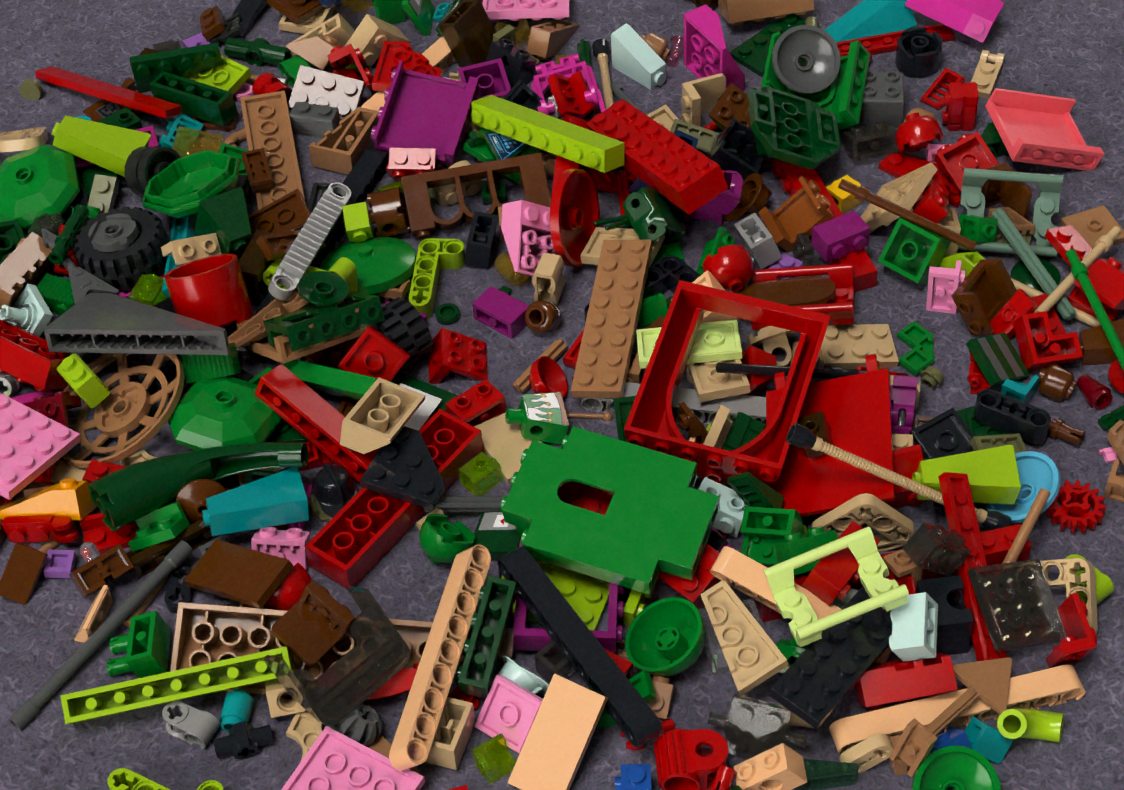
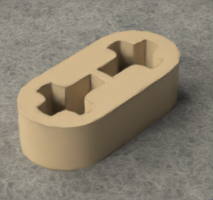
[839,734,893,775]

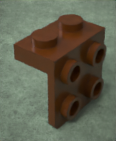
[709,83,752,130]
[981,162,1032,219]
[271,580,355,666]

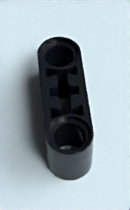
[973,390,1051,444]

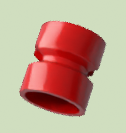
[252,73,292,106]

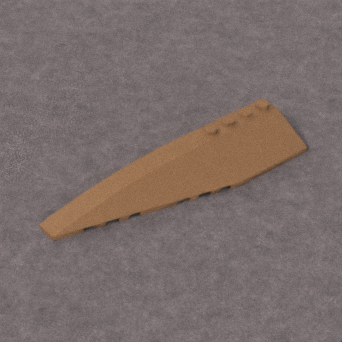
[170,602,514,696]

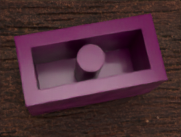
[811,210,870,263]
[472,286,528,339]

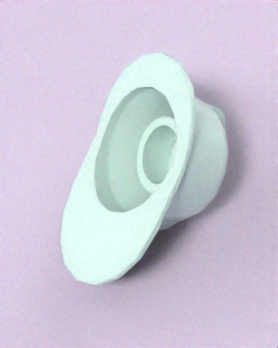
[492,656,549,696]

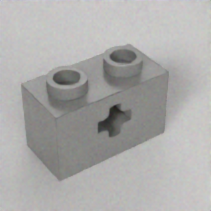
[734,213,782,269]

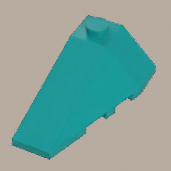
[824,0,917,43]

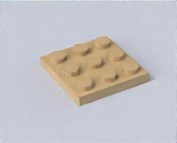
[861,162,938,233]

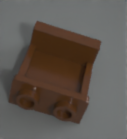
[951,258,1017,336]

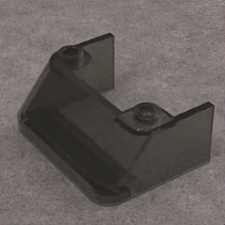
[263,586,410,726]

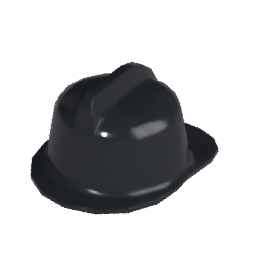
[312,462,360,517]

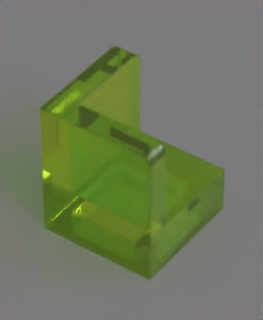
[472,733,516,785]

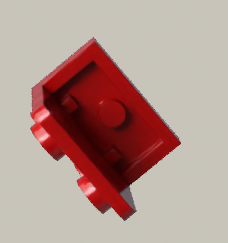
[327,44,375,93]

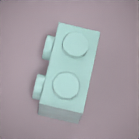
[698,477,748,538]
[889,592,938,662]

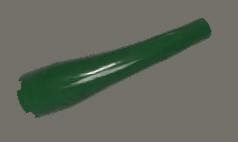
[88,442,309,532]

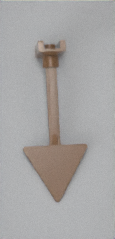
[889,657,1012,778]

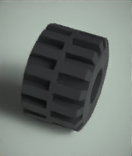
[370,297,433,372]

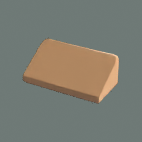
[74,585,113,643]

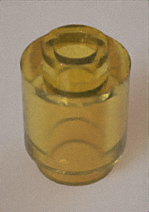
[494,252,529,286]

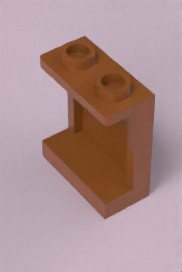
[758,176,833,252]

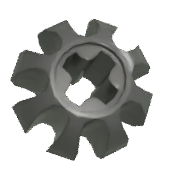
[338,704,382,747]

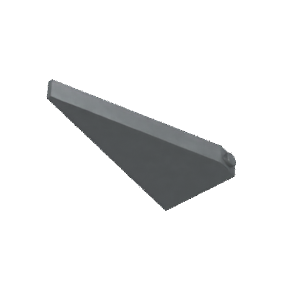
[44,293,231,355]

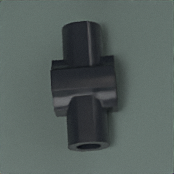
[213,722,274,760]

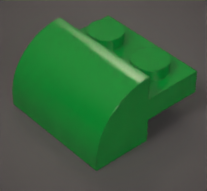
[740,506,804,567]

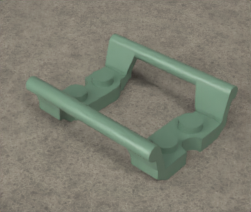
[958,168,1063,257]

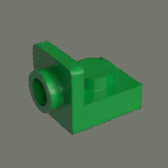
[959,214,998,242]

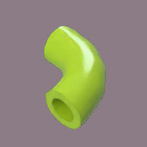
[997,708,1064,743]

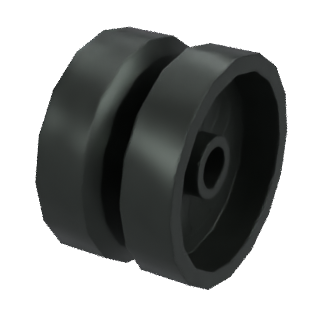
[124,147,181,197]

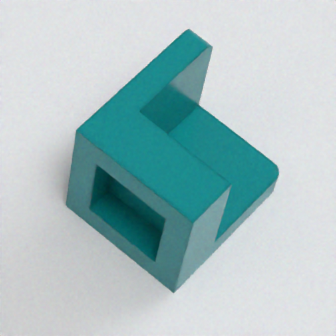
[1001,375,1040,404]
[965,716,1014,764]

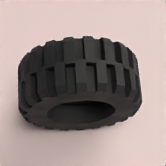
[74,207,169,292]

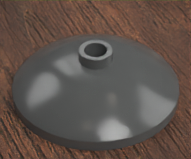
[772,25,840,94]

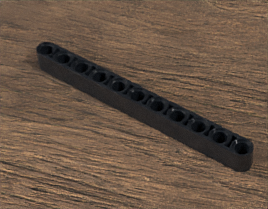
[255,147,389,315]

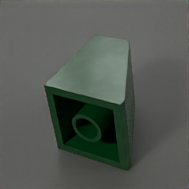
[194,187,251,261]

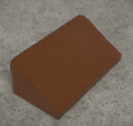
[0,543,48,605]

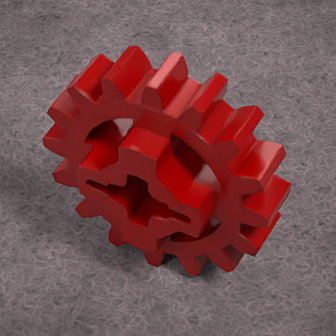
[1046,480,1106,534]

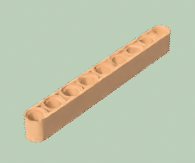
[389,545,491,771]
[829,665,1085,755]

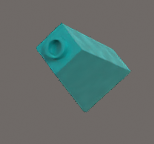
[202,467,309,536]

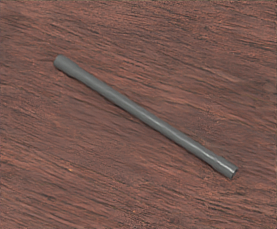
[8,540,193,731]

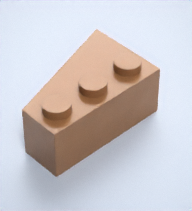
[309,107,379,175]

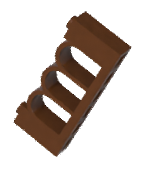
[401,153,551,239]

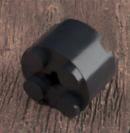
[895,27,943,78]

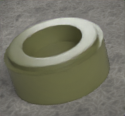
[19,79,43,100]

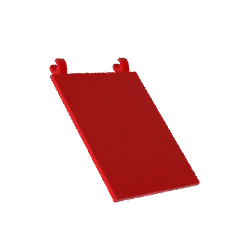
[766,354,895,517]

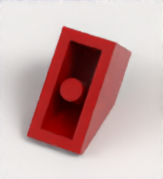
[740,345,777,396]

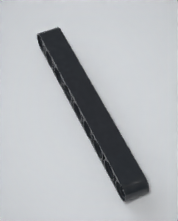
[497,546,663,748]

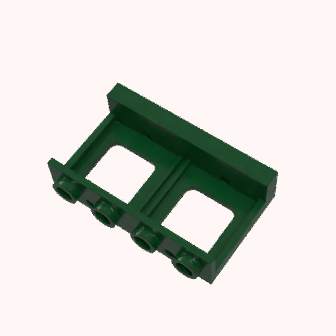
[263,291,385,352]

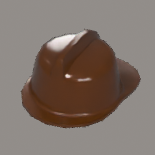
[724,173,772,222]

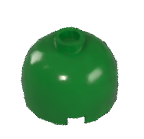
[419,513,475,565]

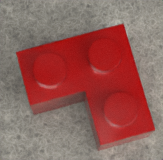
[1013,311,1083,371]

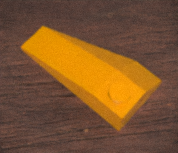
[0,478,98,520]

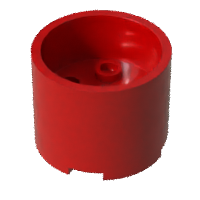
[164,254,254,328]

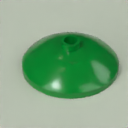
[912,746,1001,790]

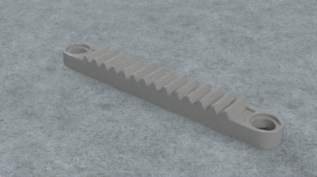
[268,182,351,300]

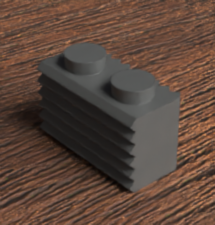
[289,101,340,139]

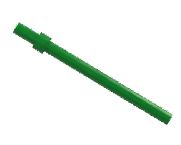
[1066,249,1124,371]

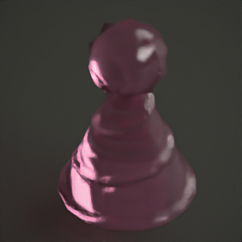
[666,36,684,67]

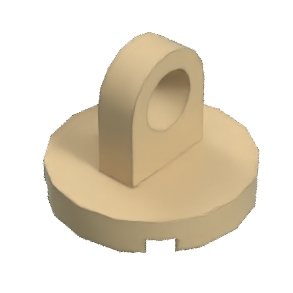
[747,326,796,366]

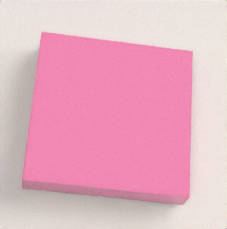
[474,674,543,754]

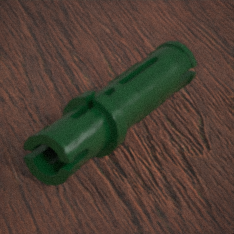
[48,204,89,265]

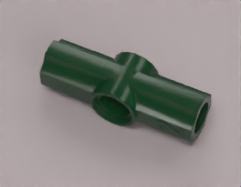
[224,37,292,66]

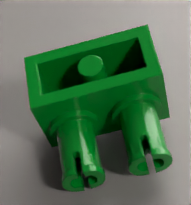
[106,611,171,678]

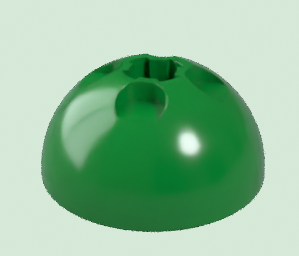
[625,597,706,677]

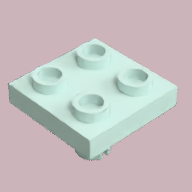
[0,283,53,337]

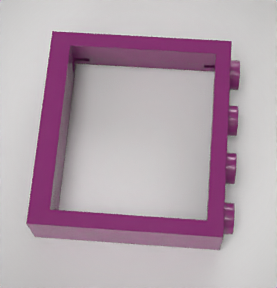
[513,541,624,653]

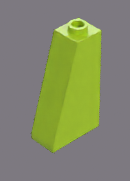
[52,115,151,177]
[912,445,1021,504]

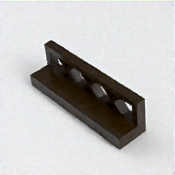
[126,519,221,579]

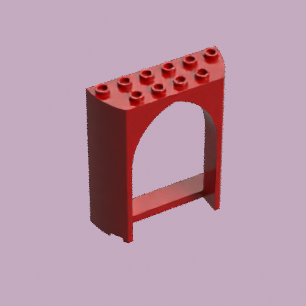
[624,280,831,487]

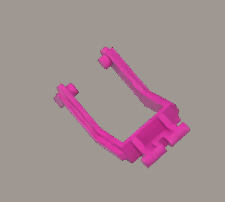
[531,53,606,115]

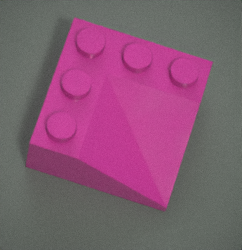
[684,4,745,91]

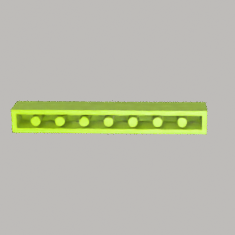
[471,95,625,173]
[60,646,297,724]

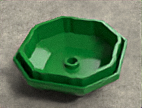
[0,144,80,231]
[142,150,240,218]
[168,376,283,450]

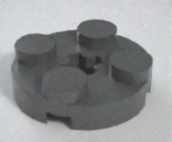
[88,213,139,252]

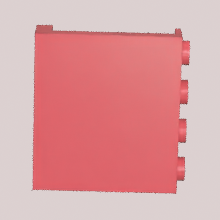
[985,88,1104,171]

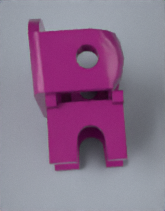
[666,170,743,225]

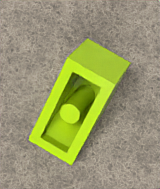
[342,202,374,242]

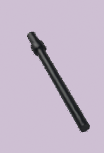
[716,362,859,380]

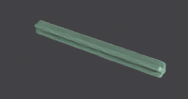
[991,208,1077,321]

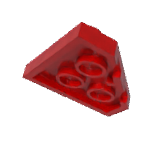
[371,41,443,91]

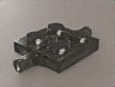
[708,694,808,759]

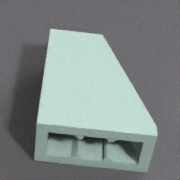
[611,23,666,90]

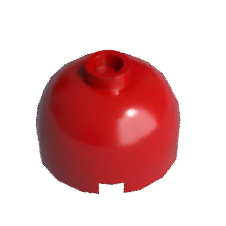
[895,113,944,154]
[702,245,754,292]
[264,563,312,611]

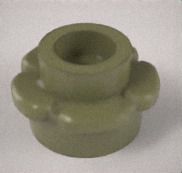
[920,366,945,389]

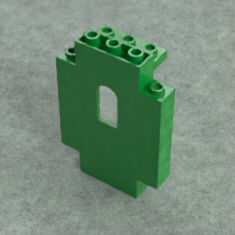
[500,426,720,595]

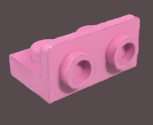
[926,260,966,314]
[251,527,310,571]

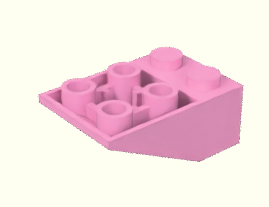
[501,200,555,276]

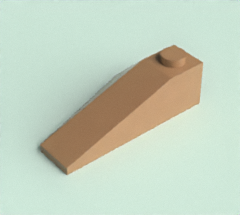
[228,287,314,349]

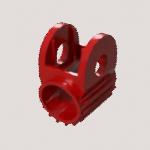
[654,729,728,790]

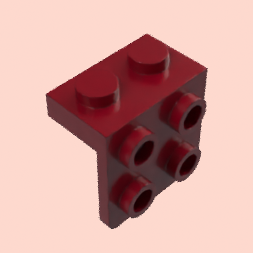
[23,391,82,428]

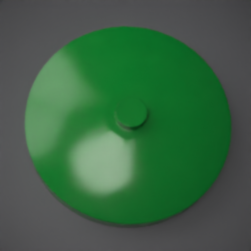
[320,237,416,294]

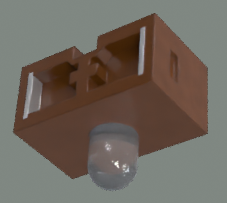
[68,542,134,597]

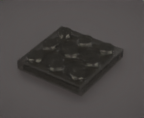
[967,559,1067,652]

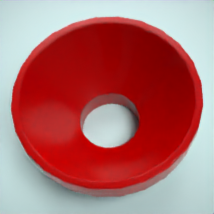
[529,356,568,398]

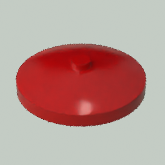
[550,169,600,267]

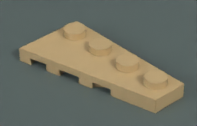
[700,580,789,697]

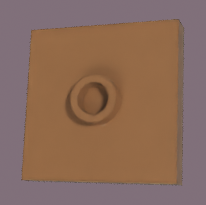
[1060,205,1124,249]

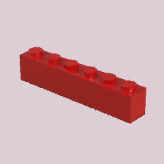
[255,364,380,483]

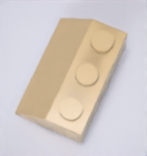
[340,377,425,454]

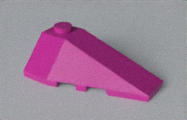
[904,0,1005,43]

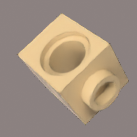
[265,675,309,718]

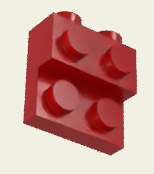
[935,131,999,195]

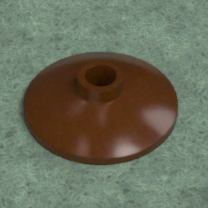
[176,479,227,524]

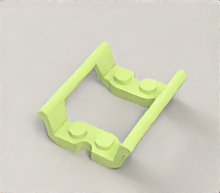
[763,526,909,647]

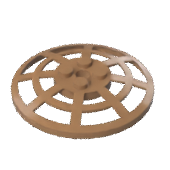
[61,353,185,468]

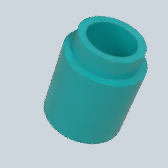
[220,689,254,732]

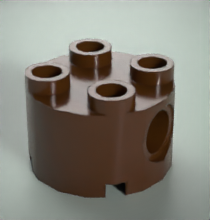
[367,187,411,237]

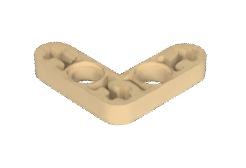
[1013,558,1098,634]

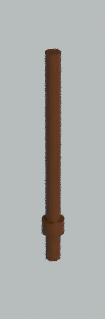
[838,179,977,251]

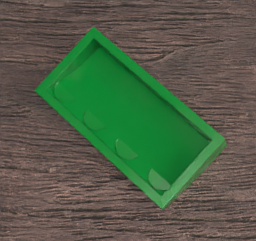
[281,360,377,401]

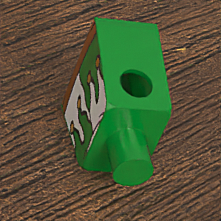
[505,392,569,445]

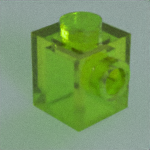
[459,452,501,496]

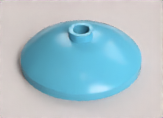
[983,451,1061,523]

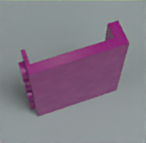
[371,61,480,166]

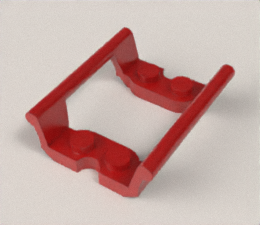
[751,263,854,331]

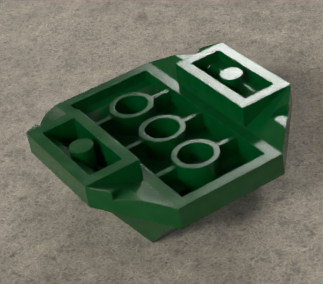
[747,87,841,169]

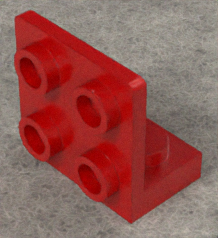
[428,327,487,384]
[1046,593,1097,668]

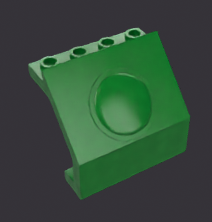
[761,32,870,130]

